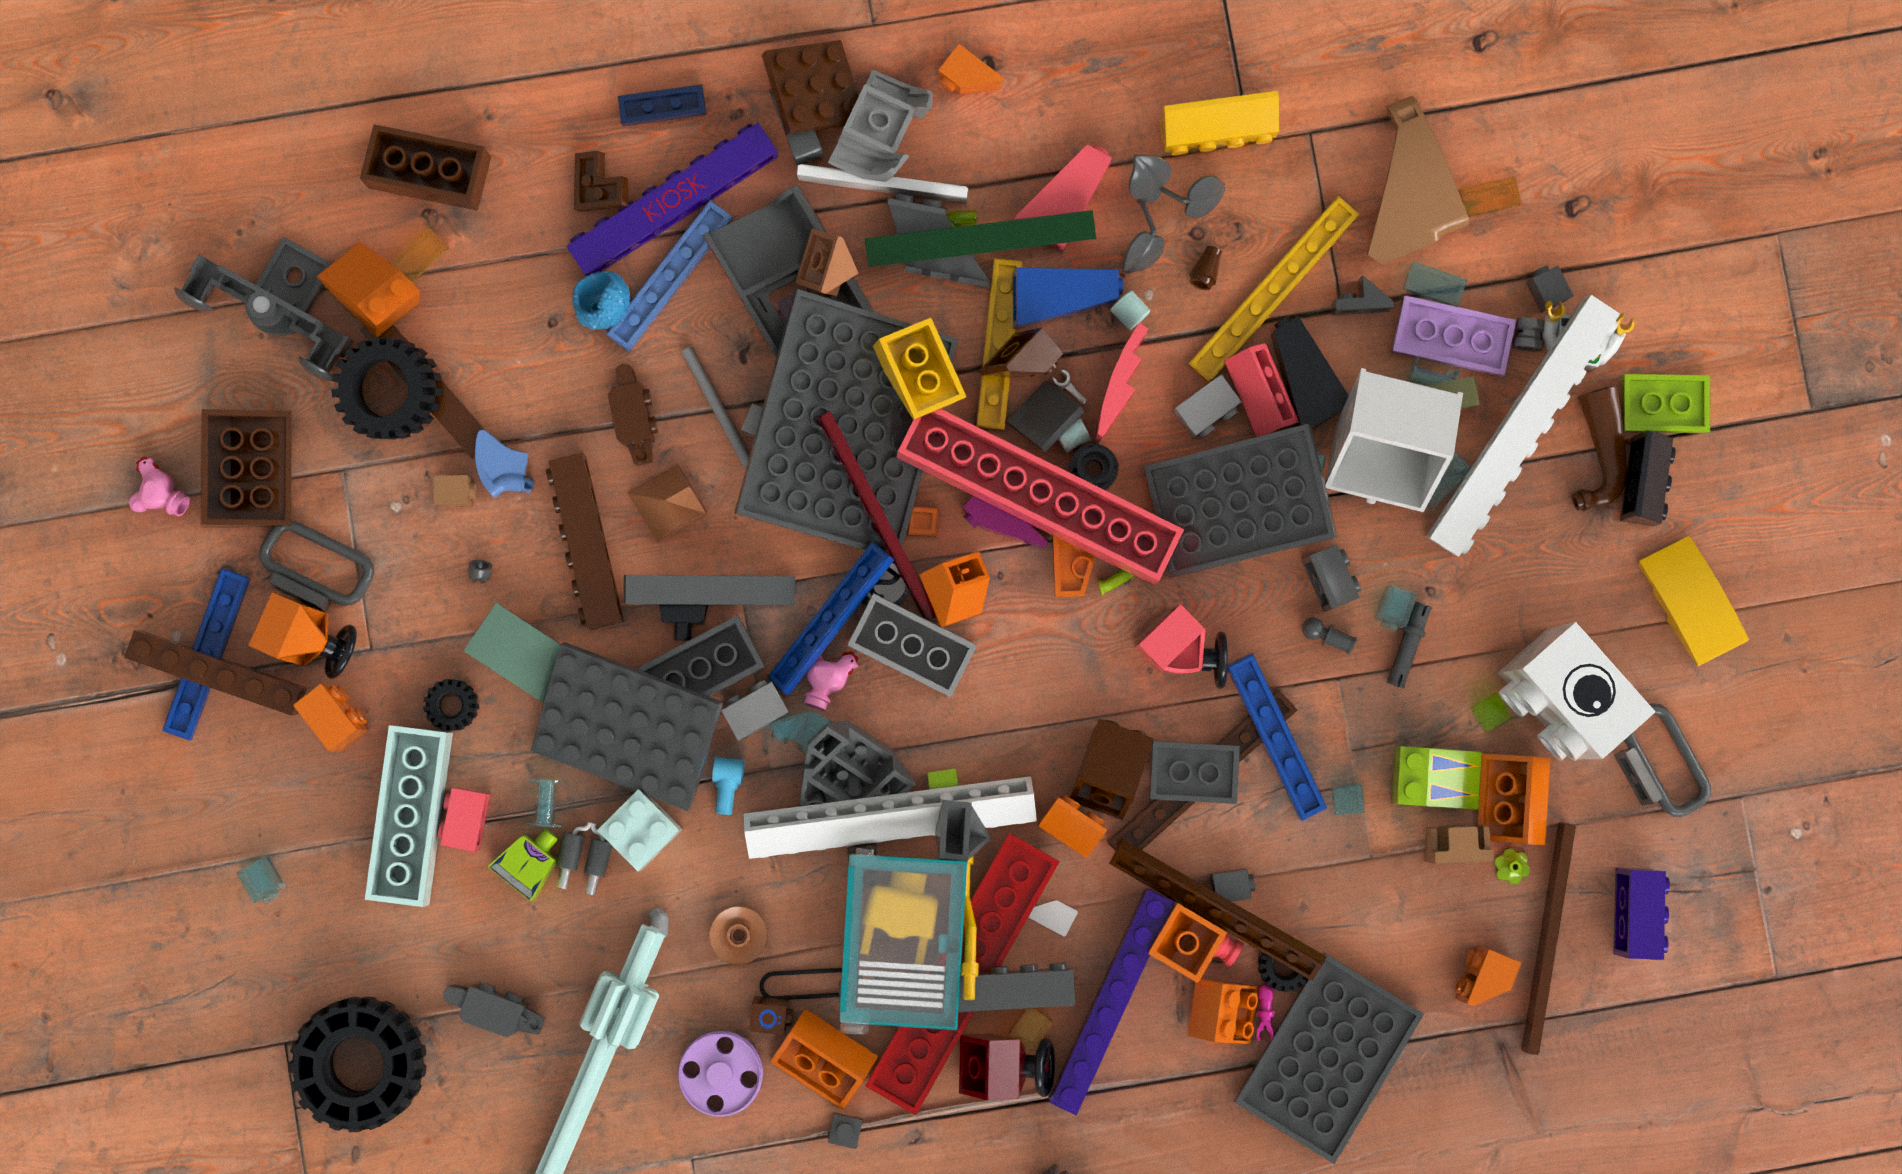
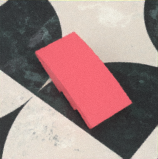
[1094,323,1148,444]

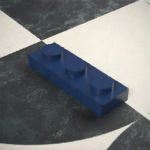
[618,84,707,126]

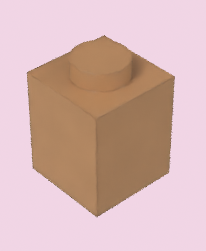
[433,475,478,507]

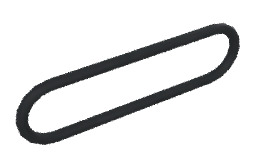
[759,968,842,1000]

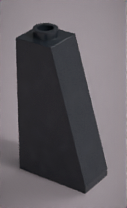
[1270,316,1349,429]

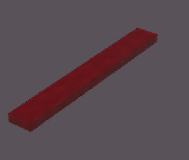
[817,411,936,620]

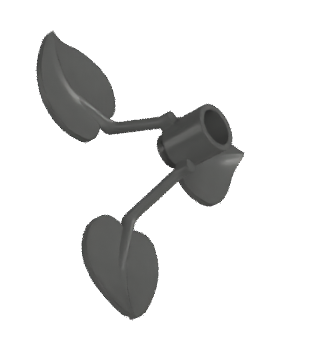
[1123,155,1225,273]

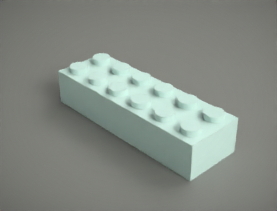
[365,725,453,907]

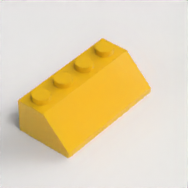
[1159,91,1279,156]

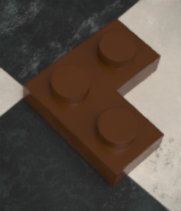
[574,151,628,212]

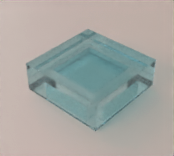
[1332,784,1364,815]

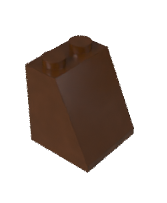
[1069,719,1153,820]

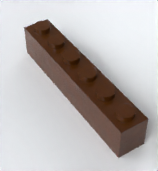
[546,453,624,630]
[124,630,307,716]

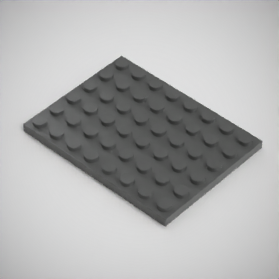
[734,289,958,554]

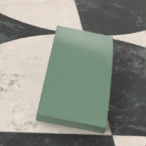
[464,603,560,703]

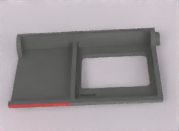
[703,186,875,358]

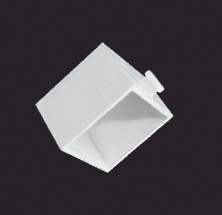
[1325,368,1463,512]

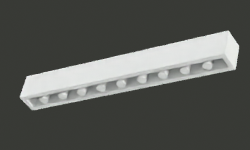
[1425,295,1620,557]
[744,776,1037,859]

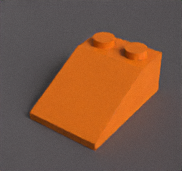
[317,242,420,338]

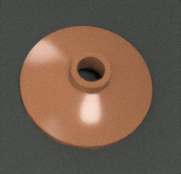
[709,906,768,965]

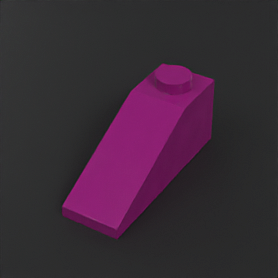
[963,496,1048,549]

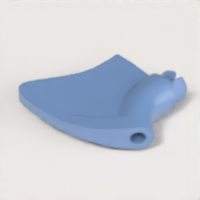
[475,430,534,498]

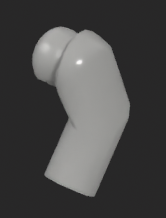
[649,908,669,938]

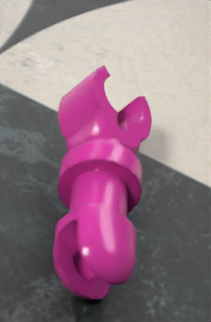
[1256,984,1275,1042]

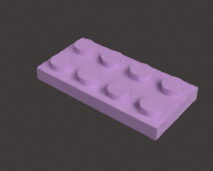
[1391,296,1516,377]

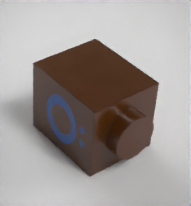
[749,996,793,1035]

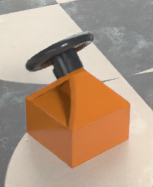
[248,592,357,679]

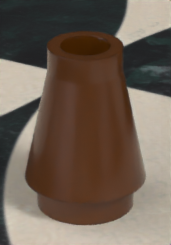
[1189,246,1222,290]

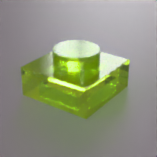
[1470,693,1512,732]

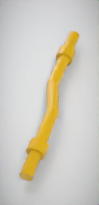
[961,855,979,1000]

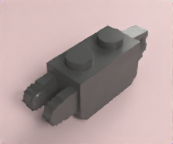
[443,981,546,1037]

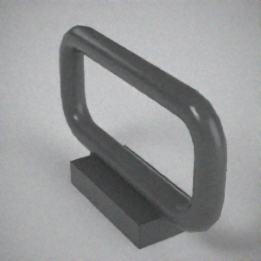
[259,520,374,613]
[1614,703,1711,817]

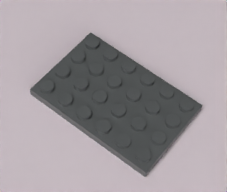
[1144,424,1337,578]
[531,642,723,811]
[1234,952,1424,1164]

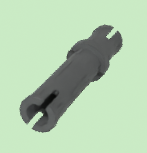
[1386,601,1432,688]

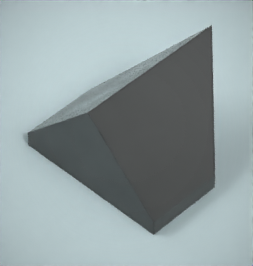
[935,800,992,861]

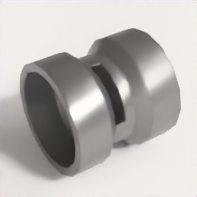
[1513,318,1545,352]

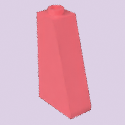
[1014,144,1112,253]

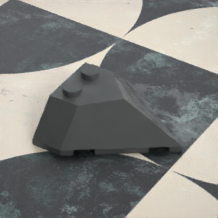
[798,720,915,807]

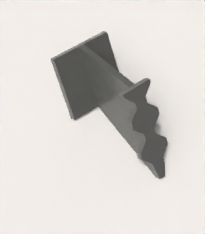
[887,193,990,287]

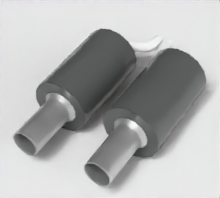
[556,822,612,895]

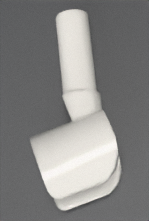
[1053,370,1087,405]

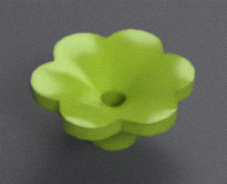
[1494,848,1530,885]

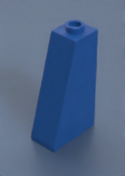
[1013,268,1123,329]

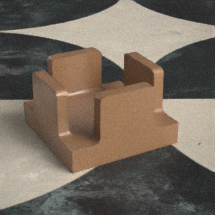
[1424,825,1494,864]

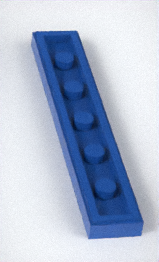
[767,541,895,695]
[162,568,251,740]
[1227,653,1327,821]

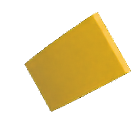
[1638,535,1749,667]

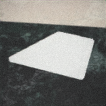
[1028,900,1078,936]

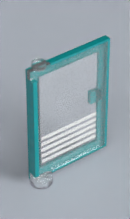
[839,848,967,1034]

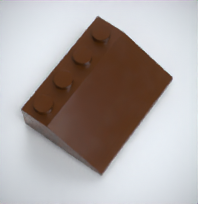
[201,409,292,528]

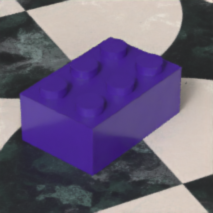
[1614,868,1670,960]

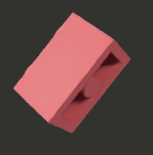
[438,788,491,852]

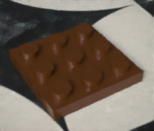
[762,40,859,135]

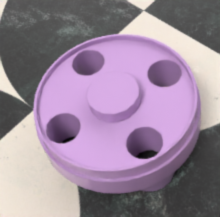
[678,1030,764,1117]

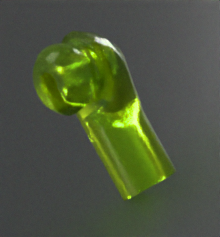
[947,210,976,227]

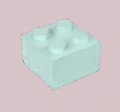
[597,789,683,871]

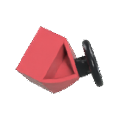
[1135,604,1228,689]

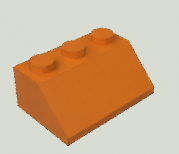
[1477,753,1550,845]
[770,1009,878,1110]

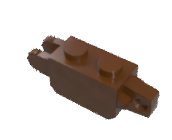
[608,363,658,466]

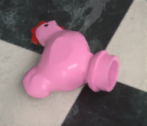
[128,457,190,517]
[804,651,858,711]

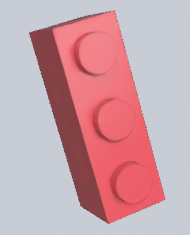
[1224,343,1299,437]

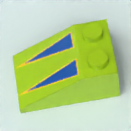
[1391,746,1482,810]

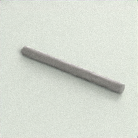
[681,347,750,471]

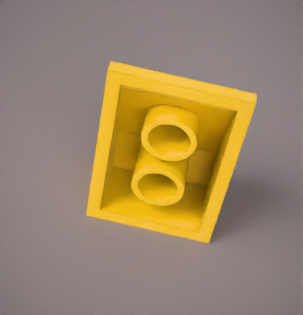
[873,318,966,420]

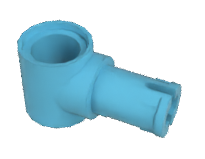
[712,756,745,815]

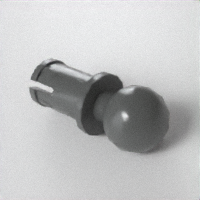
[1302,617,1357,654]

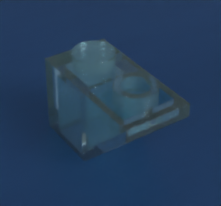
[768,710,833,753]

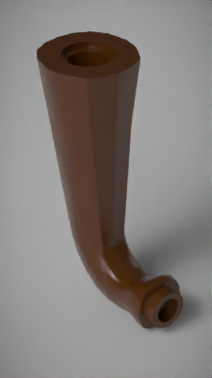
[1572,385,1627,511]

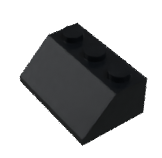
[1620,430,1676,526]

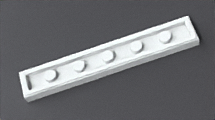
[797,164,968,204]

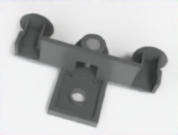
[174,237,353,381]

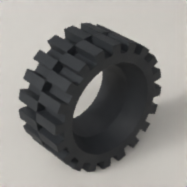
[331,337,443,439]

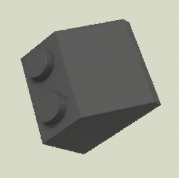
[1302,545,1361,612]

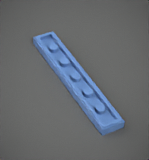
[606,200,733,352]

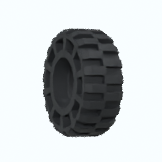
[288,996,427,1132]

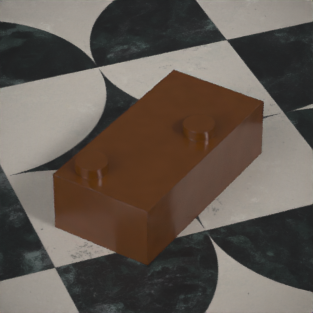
[360,124,491,211]

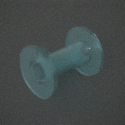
[1406,356,1460,386]
[525,779,566,827]

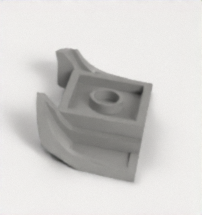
[828,69,933,182]

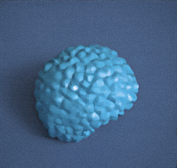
[572,271,630,330]

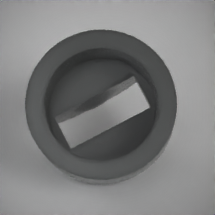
[468,560,492,584]

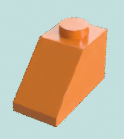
[938,44,1004,95]

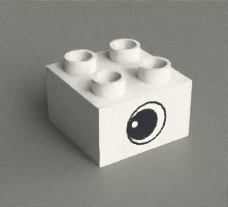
[1498,622,1655,761]

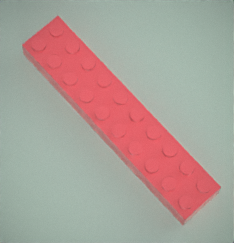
[896,409,1184,586]

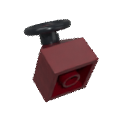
[959,1034,1055,1101]

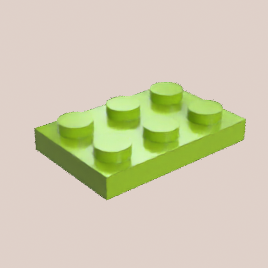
[1622,374,1710,433]

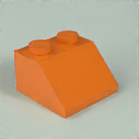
[1147,903,1227,983]

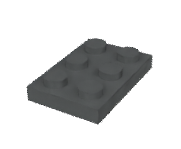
[1149,741,1240,804]

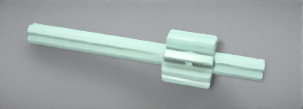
[535,924,666,1174]

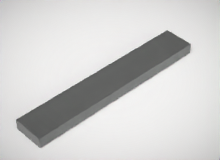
[623,575,795,605]

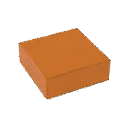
[908,506,938,537]

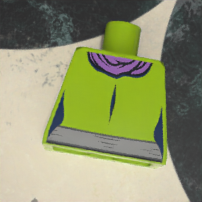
[488,828,558,901]

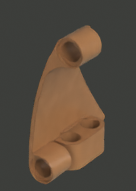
[1367,96,1469,264]

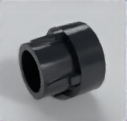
[1069,443,1119,491]

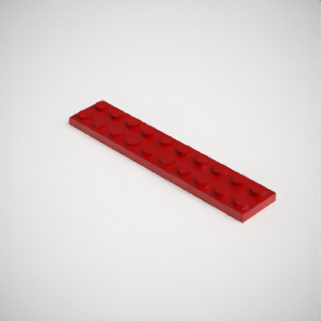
[866,832,1060,1115]

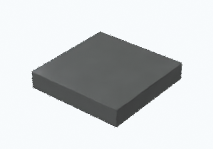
[1007,380,1084,453]

